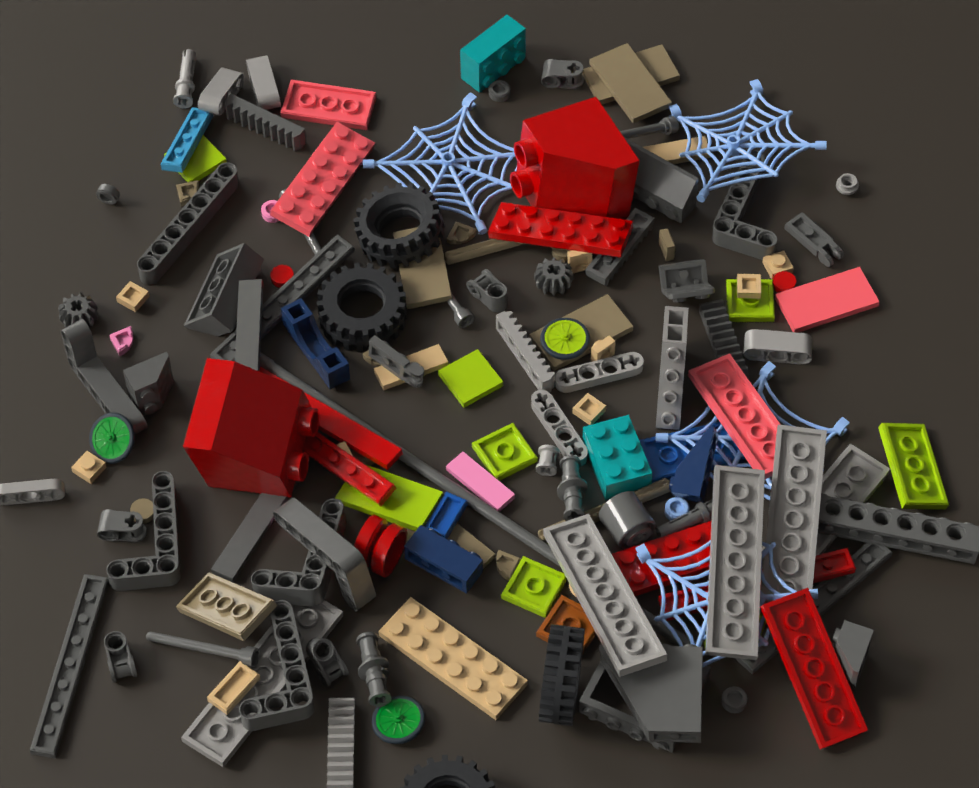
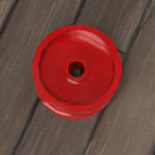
[354,514,408,578]

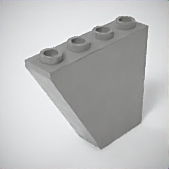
[656,306,689,430]

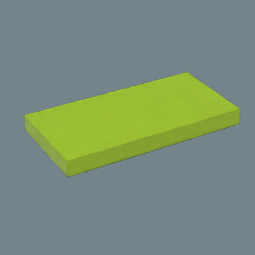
[878,423,949,509]
[335,464,444,531]

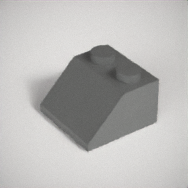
[123,352,174,416]
[832,620,874,695]

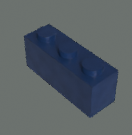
[404,525,483,594]

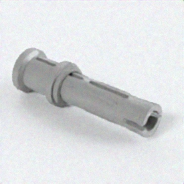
[173,49,196,108]

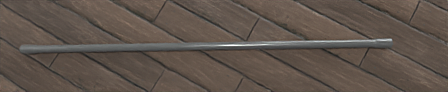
[260,352,696,646]

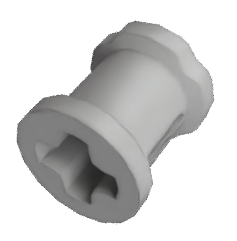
[536,445,560,476]

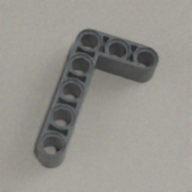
[712,150,777,260]
[61,319,148,435]
[106,471,181,591]
[273,498,376,612]
[251,499,346,607]
[239,600,315,731]

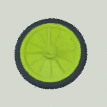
[540,318,590,360]

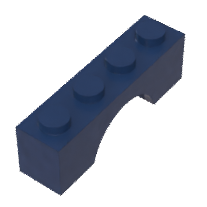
[281,298,350,389]

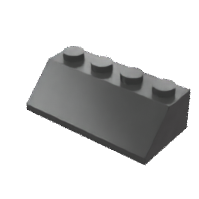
[624,137,699,223]
[184,243,264,337]

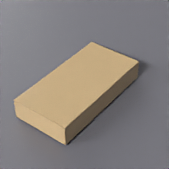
[207,661,260,715]

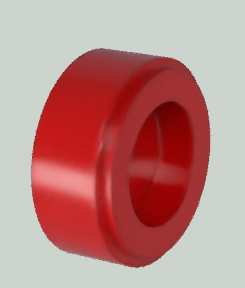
[271,265,294,288]
[773,271,796,293]

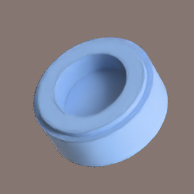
[665,497,689,521]

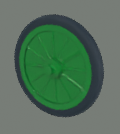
[89,413,135,463]
[372,696,425,744]

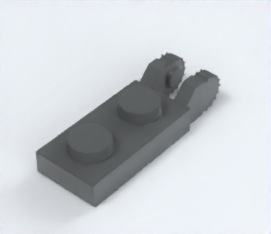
[785,212,844,267]
[369,336,425,388]

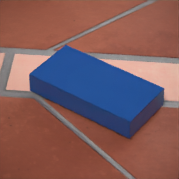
[425,492,468,539]

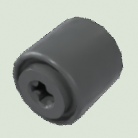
[598,491,656,549]

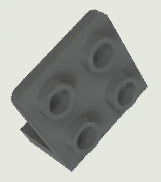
[659,259,715,302]

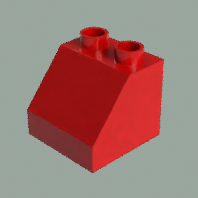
[510,97,640,220]
[183,358,320,497]

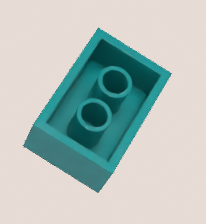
[460,15,526,93]
[582,415,652,501]

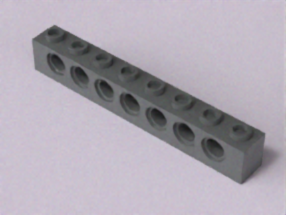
[818,493,979,564]

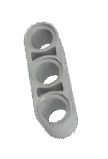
[246,55,281,110]
[198,67,244,115]
[743,329,813,364]

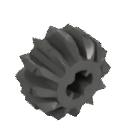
[534,257,574,296]
[58,292,98,327]

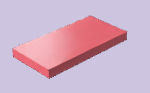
[281,80,377,130]
[775,267,879,333]

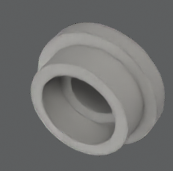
[836,173,859,195]

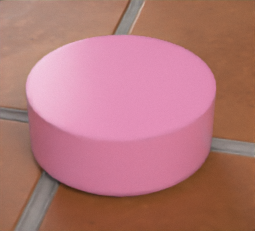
[261,200,279,223]

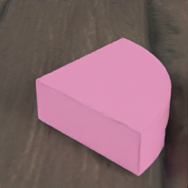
[109,326,134,356]

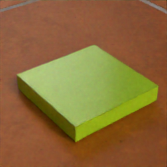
[164,135,227,182]
[726,279,775,322]
[438,349,503,408]
[472,423,538,481]
[501,556,567,618]

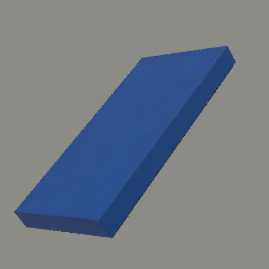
[639,422,745,483]

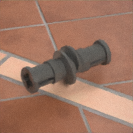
[557,455,588,521]
[356,632,392,707]

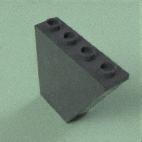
[599,644,703,743]

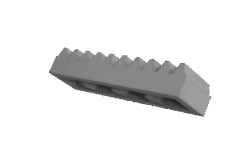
[496,311,555,393]
[327,698,355,788]

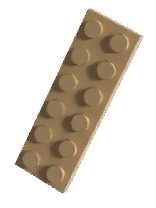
[379,597,528,720]

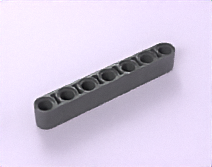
[137,162,239,285]

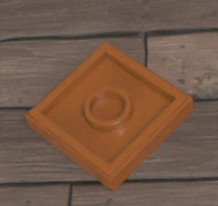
[536,595,596,655]

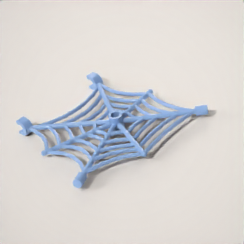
[668,79,827,202]
[363,92,517,235]
[655,361,850,501]
[635,540,818,667]

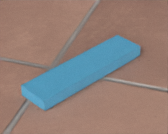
[161,107,214,173]

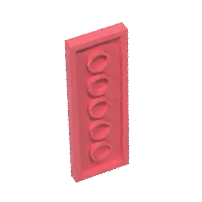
[270,122,375,237]
[688,353,781,480]

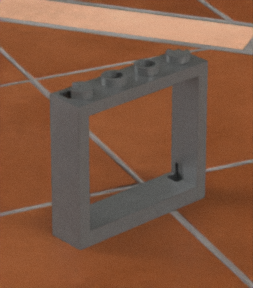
[579,661,711,753]

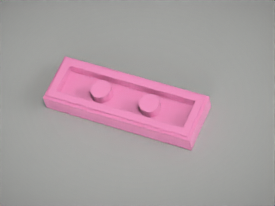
[446,452,515,512]

